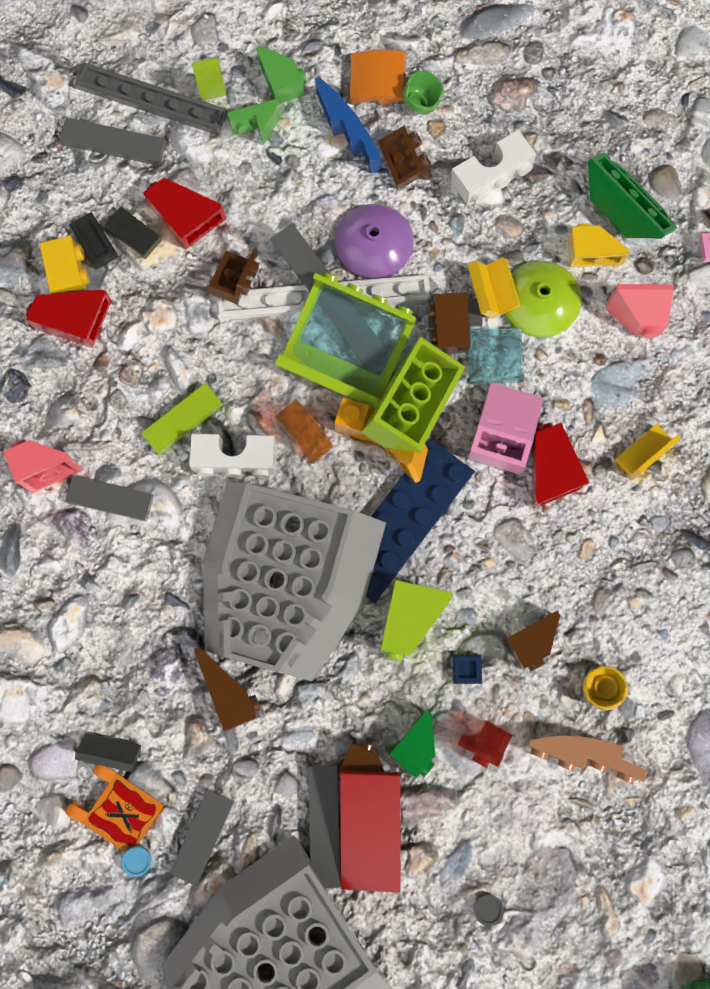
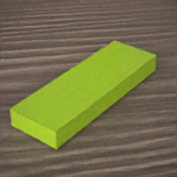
[141,383,223,456]

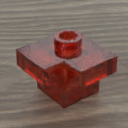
[455,720,513,768]

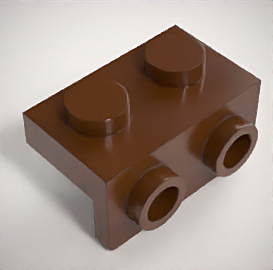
[207,250,260,305]

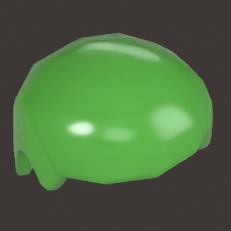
[402,71,444,115]

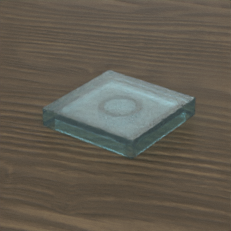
[467,328,524,384]

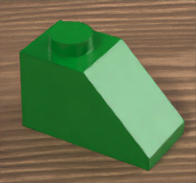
[389,709,435,778]

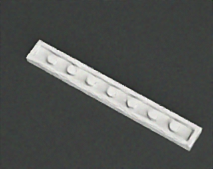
[217,274,431,321]

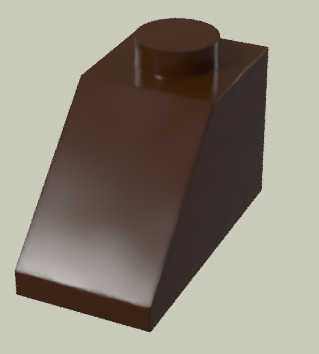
[504,610,560,672]
[337,740,385,778]

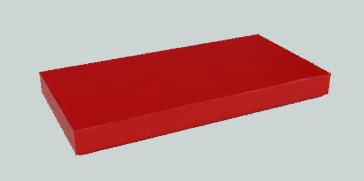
[340,770,401,893]

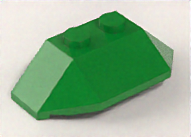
[588,153,677,239]

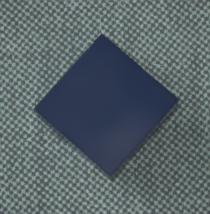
[452,655,482,684]

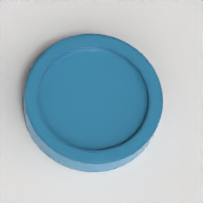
[121,845,151,877]

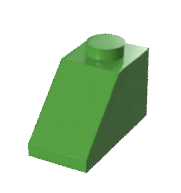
[256,46,307,104]

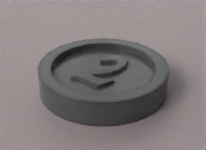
[474,894,504,926]

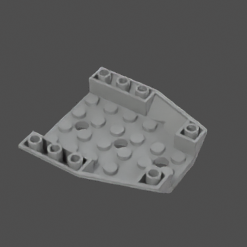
[203,482,386,681]
[161,835,393,989]

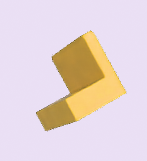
[467,257,520,319]
[614,424,682,480]

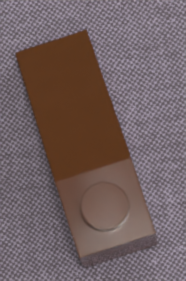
[194,647,262,731]

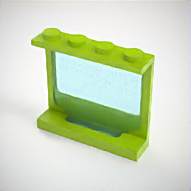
[275,272,416,408]

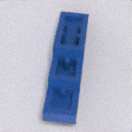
[315,77,381,173]

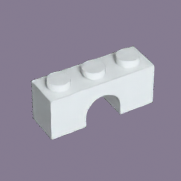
[450,130,536,206]
[189,434,277,478]

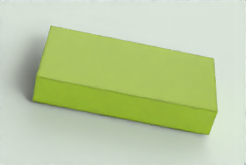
[192,58,227,100]

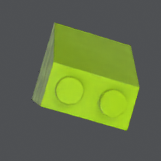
[380,580,453,663]

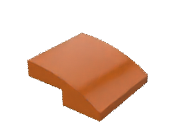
[350,50,406,105]

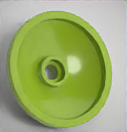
[504,261,582,338]

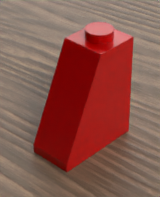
[143,177,227,250]
[26,289,112,348]
[532,422,590,509]

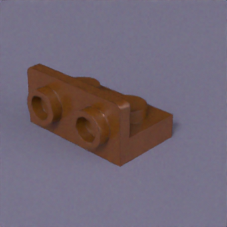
[378,125,432,189]

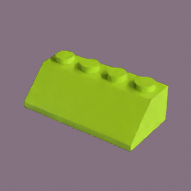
[361,337,465,453]

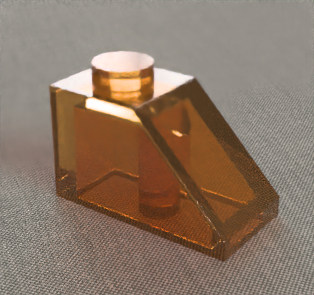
[275,399,334,464]

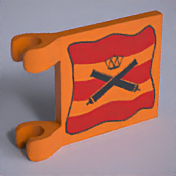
[65,765,165,852]

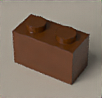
[428,292,471,354]

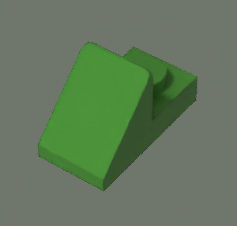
[227,99,281,145]

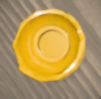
[583,665,628,711]

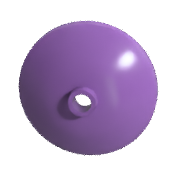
[335,204,414,279]

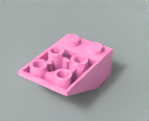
[468,382,543,475]

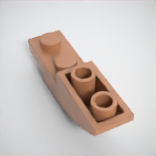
[525,735,648,784]

